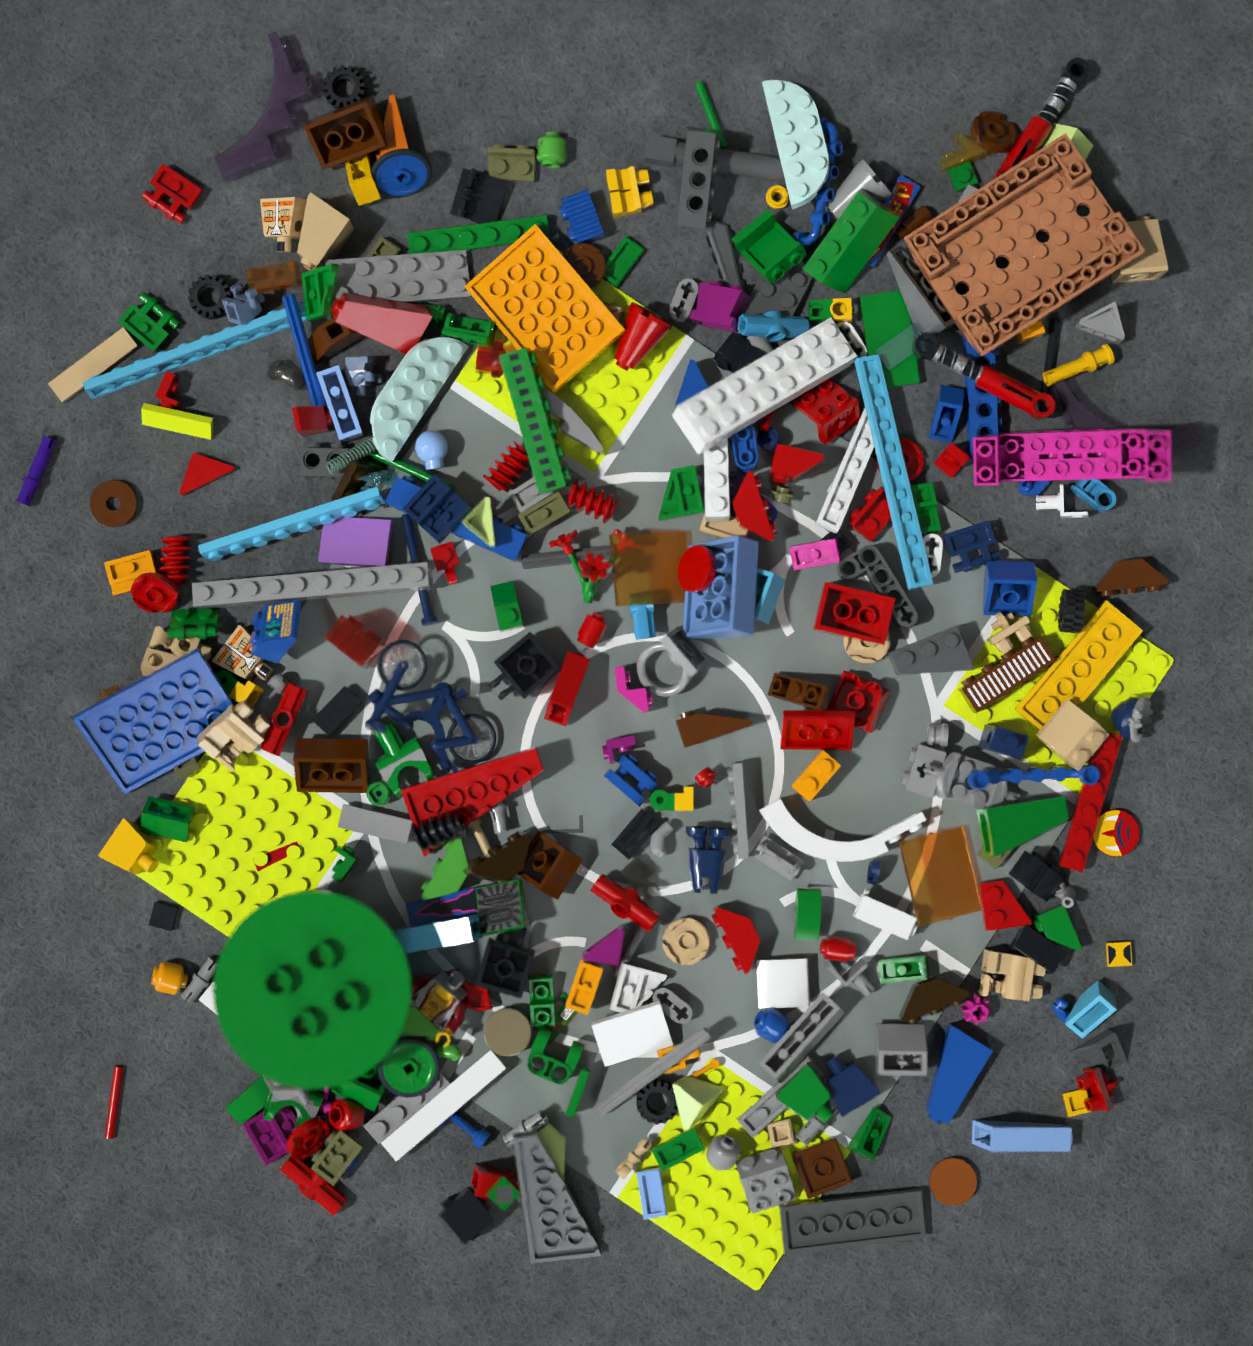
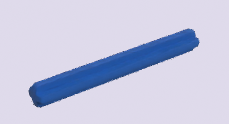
[282,294,326,407]

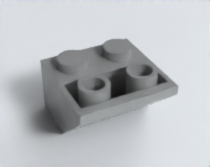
[876,1023,927,1076]

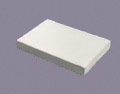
[591,1001,673,1067]

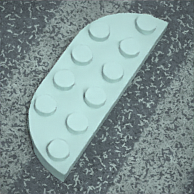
[762,80,829,209]
[370,337,469,462]

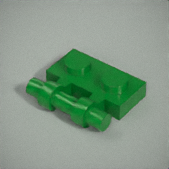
[118,292,181,353]
[167,608,220,640]

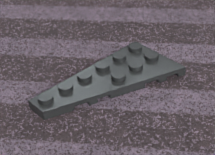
[513,1131,602,1264]

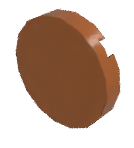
[929,1157,977,1206]

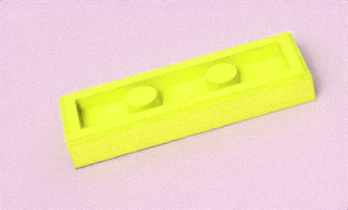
[141,403,213,440]

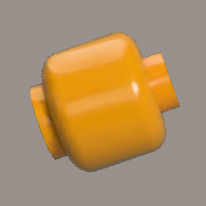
[151,962,188,995]

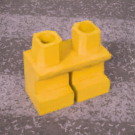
[606,166,653,218]

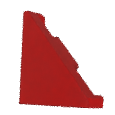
[179,453,235,496]

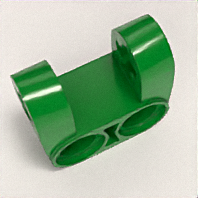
[527,1026,585,1084]

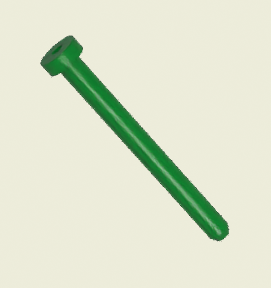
[360,441,455,492]

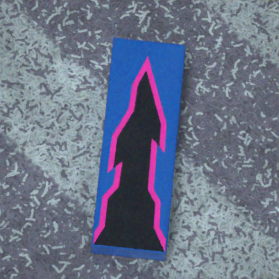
[405,887,478,927]

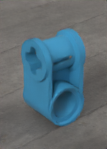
[1070,479,1116,512]

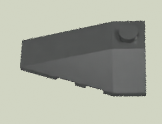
[887,245,956,343]

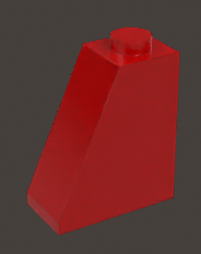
[544,651,590,727]

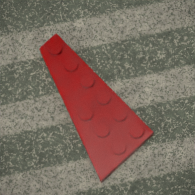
[401,746,544,857]

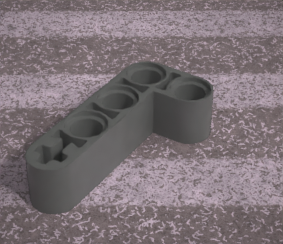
[837,545,918,628]

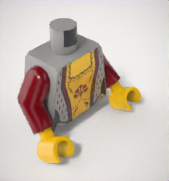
[411,971,467,1047]

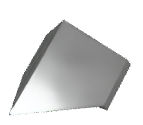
[1075,301,1125,344]

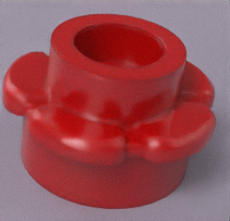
[695,767,717,789]

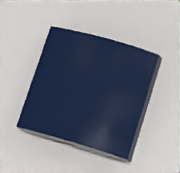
[402,474,472,544]

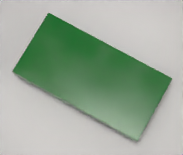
[859,291,920,388]

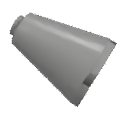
[826,159,892,222]

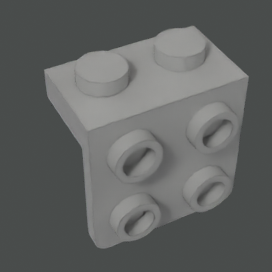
[736,1147,796,1213]

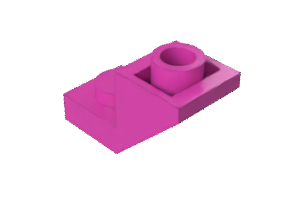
[615,666,653,713]

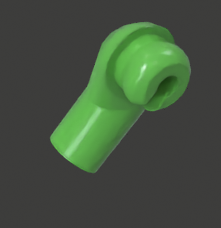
[434,1042,462,1061]

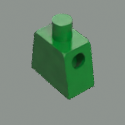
[775,1063,834,1123]

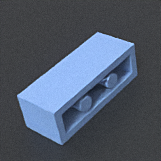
[316,365,364,443]

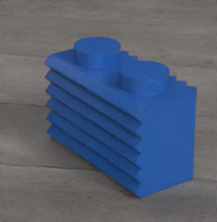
[559,189,604,244]

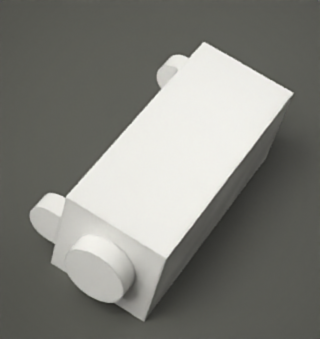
[852,888,918,940]

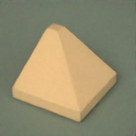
[768,1119,799,1148]

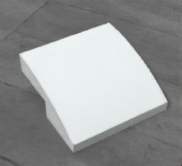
[756,958,810,1008]

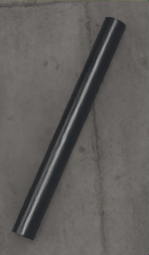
[1038,319,1060,412]

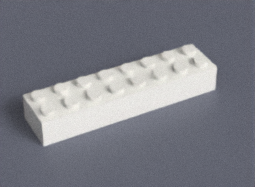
[672,318,857,455]

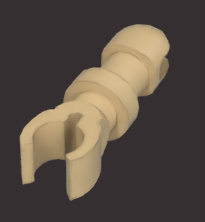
[615,1137,652,1179]

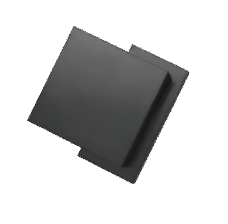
[438,1189,494,1245]

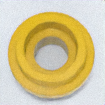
[766,185,789,209]

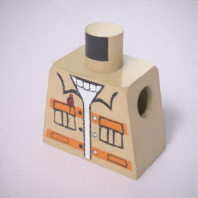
[260,197,307,253]
[212,625,273,681]

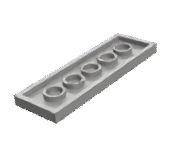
[324,250,471,308]

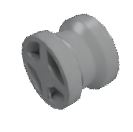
[926,723,949,747]

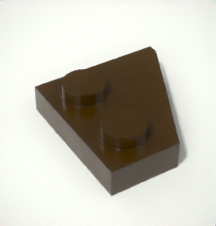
[331,460,386,501]

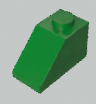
[490,581,524,632]
[1033,904,1082,951]

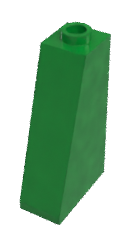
[977,796,1069,857]

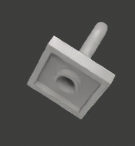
[637,626,709,697]

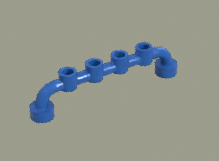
[791,117,843,250]
[968,765,1100,790]

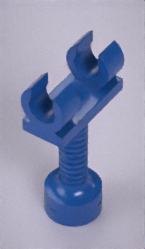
[438,1112,491,1149]

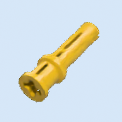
[1042,344,1115,387]

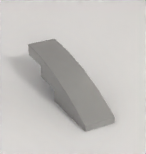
[542,388,604,456]

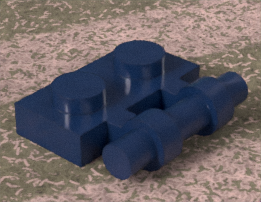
[943,520,1001,573]

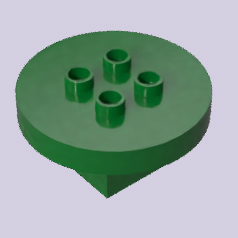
[213,890,413,1089]

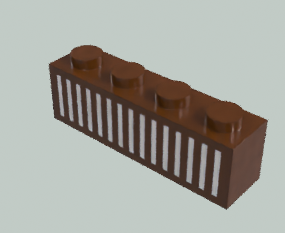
[958,636,1056,713]

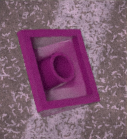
[582,925,624,966]

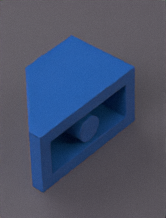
[675,359,708,408]
[929,385,964,443]

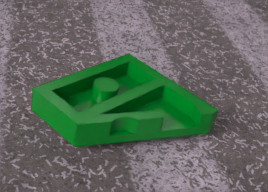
[301,263,339,321]
[658,465,704,521]

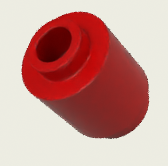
[577,612,608,649]
[819,935,856,962]

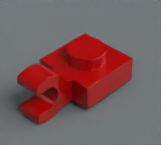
[430,541,460,585]

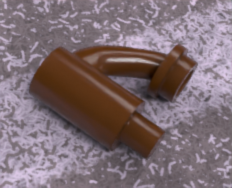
[895,205,933,239]

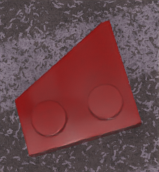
[978,880,1032,931]

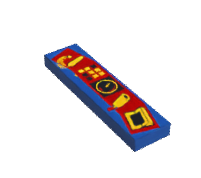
[866,175,921,268]

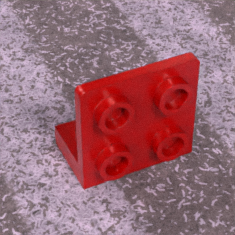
[793,378,860,445]

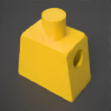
[98,818,159,874]

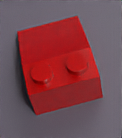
[813,582,895,645]

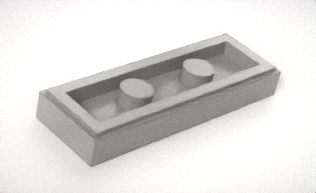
[338,804,412,844]

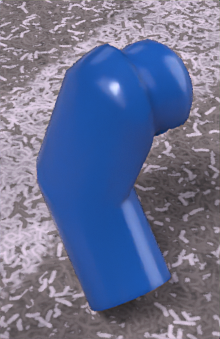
[1051,997,1070,1023]

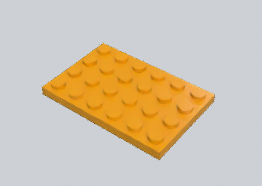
[464,224,626,393]

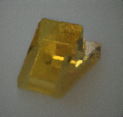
[938,134,988,173]

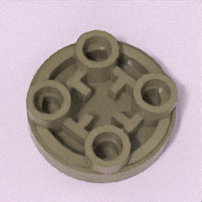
[484,1008,532,1057]

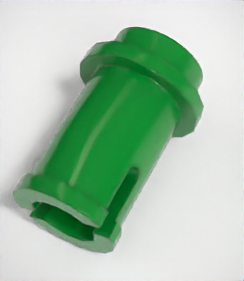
[417,302,446,323]

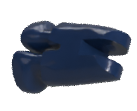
[686,826,731,894]

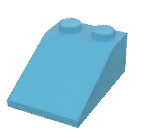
[754,568,785,624]

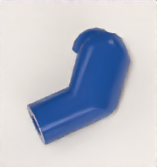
[1019,480,1052,496]

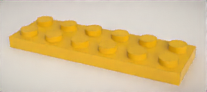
[1014,600,1143,731]

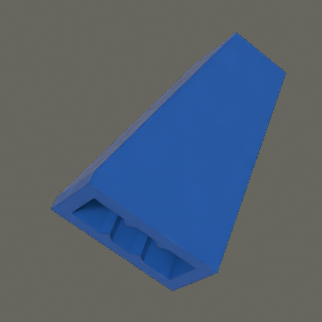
[925,1023,993,1124]

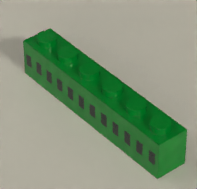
[499,347,572,494]

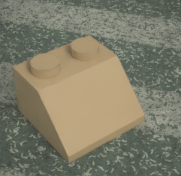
[1036,699,1109,771]

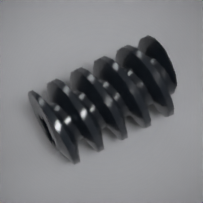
[411,808,466,851]

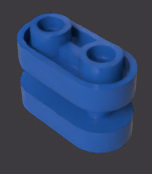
[731,425,758,473]
[604,754,658,807]

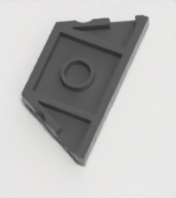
[743,261,812,316]

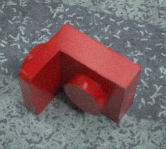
[155,371,182,409]
[934,443,970,478]

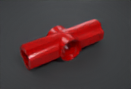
[260,683,308,756]
[590,874,661,932]
[280,1156,348,1216]

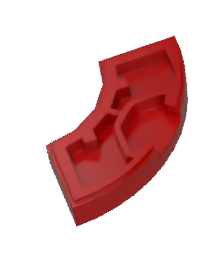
[435,968,493,1011]

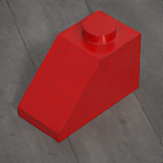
[292,406,333,437]

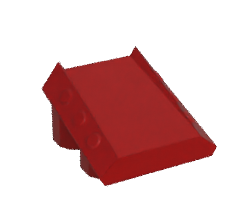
[826,670,890,734]

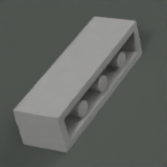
[759,992,845,1083]

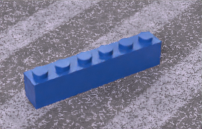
[385,475,528,562]

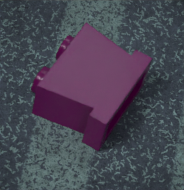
[690,281,750,333]

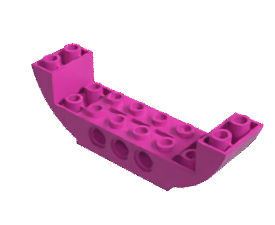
[973,428,1171,486]

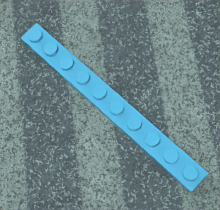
[83,301,308,400]
[854,354,933,590]

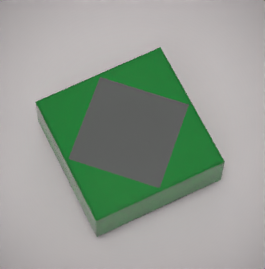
[486,1176,521,1212]

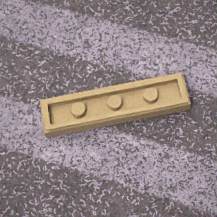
[48,327,139,403]

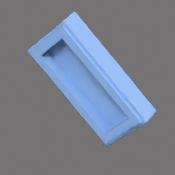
[636,1167,667,1220]

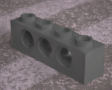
[677,127,720,228]

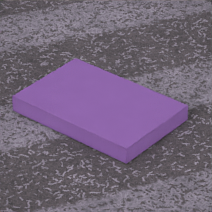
[318,517,393,567]

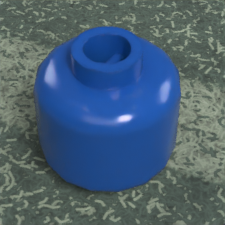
[754,1008,790,1043]

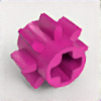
[960,993,992,1025]

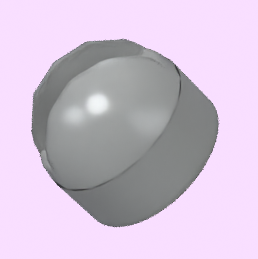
[267,674,288,694]

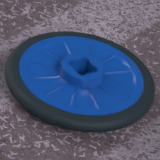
[371,149,432,198]

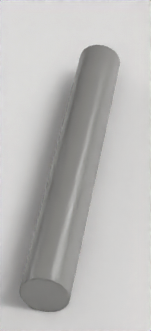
[612,926,646,978]

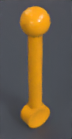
[676,1059,720,1082]

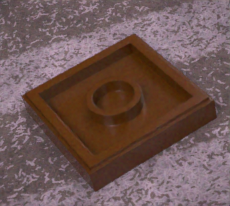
[791,1136,852,1199]

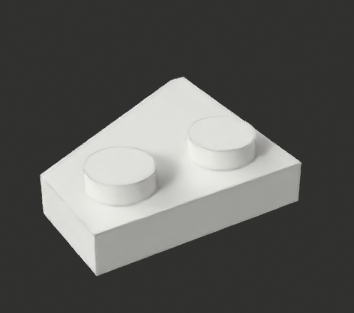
[609,963,667,1013]

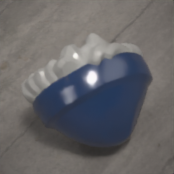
[1111,696,1153,742]

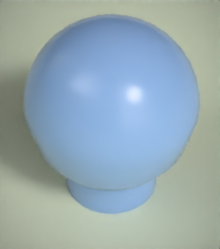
[415,431,448,470]

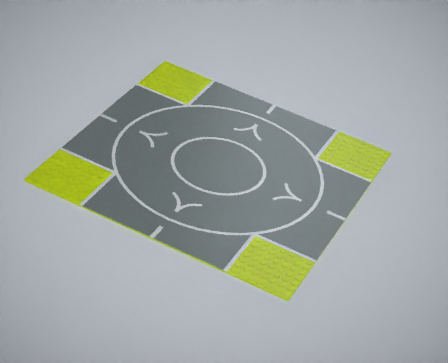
[134,248,1174,1290]

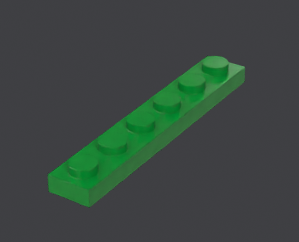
[407,214,550,254]

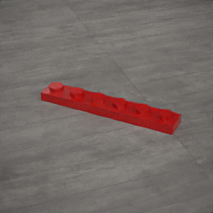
[1058,731,1122,873]

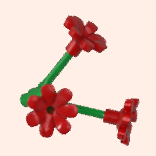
[548,529,641,603]

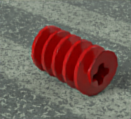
[482,440,530,492]
[568,478,620,523]
[159,536,192,585]

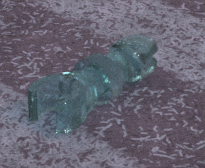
[358,469,392,490]

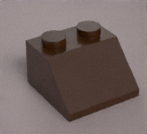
[517,830,583,900]

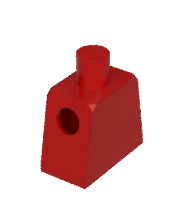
[470,1163,521,1199]

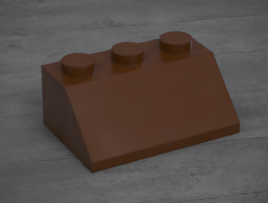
[303,95,387,170]
[293,738,369,793]

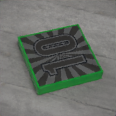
[476,879,526,936]

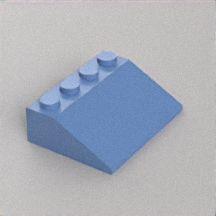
[682,536,759,639]

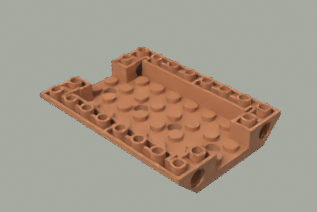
[904,133,1145,357]

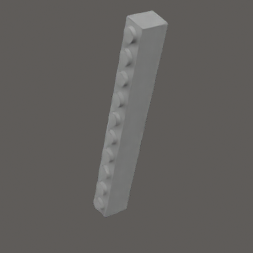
[192,562,433,609]

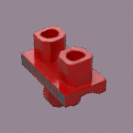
[1076,1067,1118,1112]

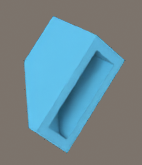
[1065,981,1117,1039]

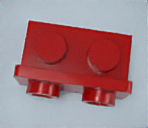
[849,487,891,543]

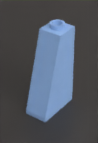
[972,1120,1073,1152]

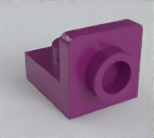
[602,736,636,764]

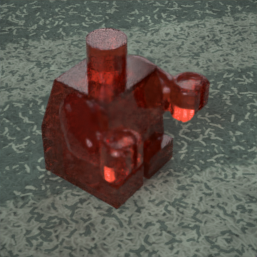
[475,340,506,378]

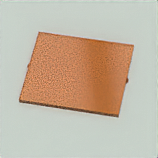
[609,531,687,606]
[899,827,982,927]

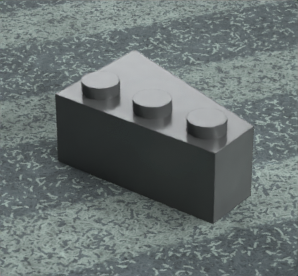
[887,626,975,675]

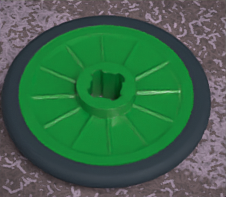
[378,1037,441,1098]

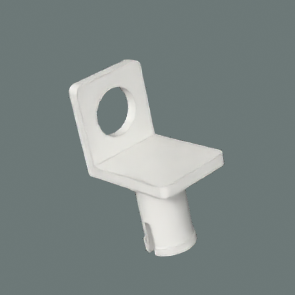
[1036,484,1088,518]

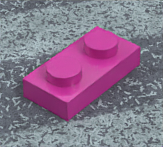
[789,538,841,570]

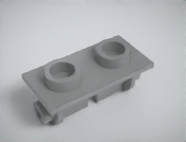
[751,835,804,881]

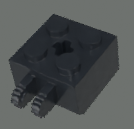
[488,632,561,700]
[475,928,536,999]

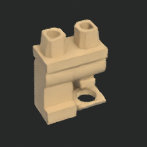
[141,626,213,676]
[197,700,270,771]
[979,949,1046,1002]

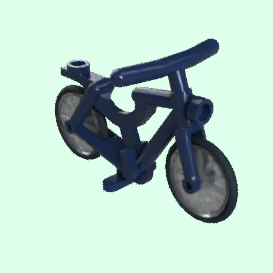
[365,640,496,772]

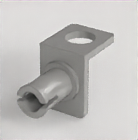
[823,958,876,996]

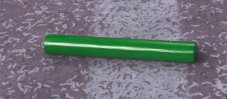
[694,81,728,149]

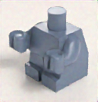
[222,284,265,325]
[345,356,384,396]

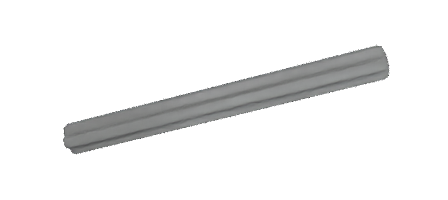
[593,1027,712,1118]

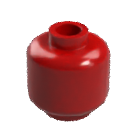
[328,1099,364,1131]

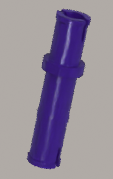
[16,436,58,507]

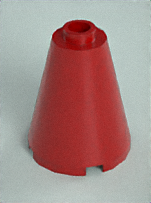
[614,302,673,371]

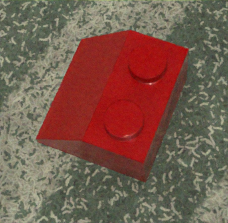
[768,444,824,485]

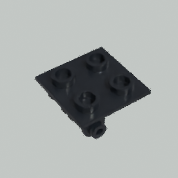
[450,168,508,223]

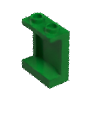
[732,209,807,285]

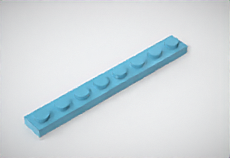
[198,487,385,561]

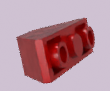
[732,471,777,542]
[711,906,760,974]

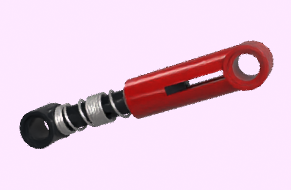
[992,58,1089,180]
[912,332,1055,420]

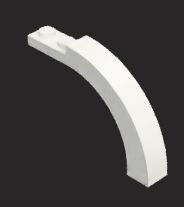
[758,799,926,862]

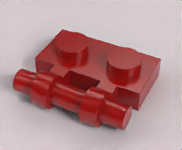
[142,164,203,224]

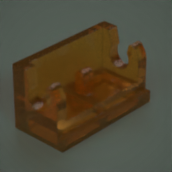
[246,261,299,294]

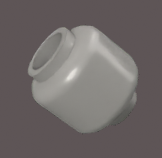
[706,1134,741,1171]

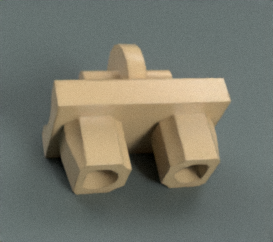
[987,612,1033,654]

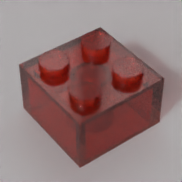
[324,615,384,669]

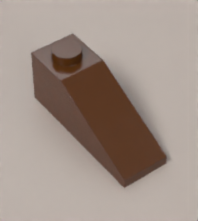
[675,710,753,748]

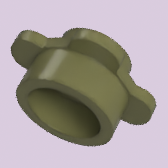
[771,485,795,503]

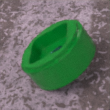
[366,782,392,806]

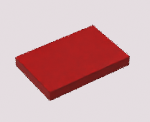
[780,710,855,750]

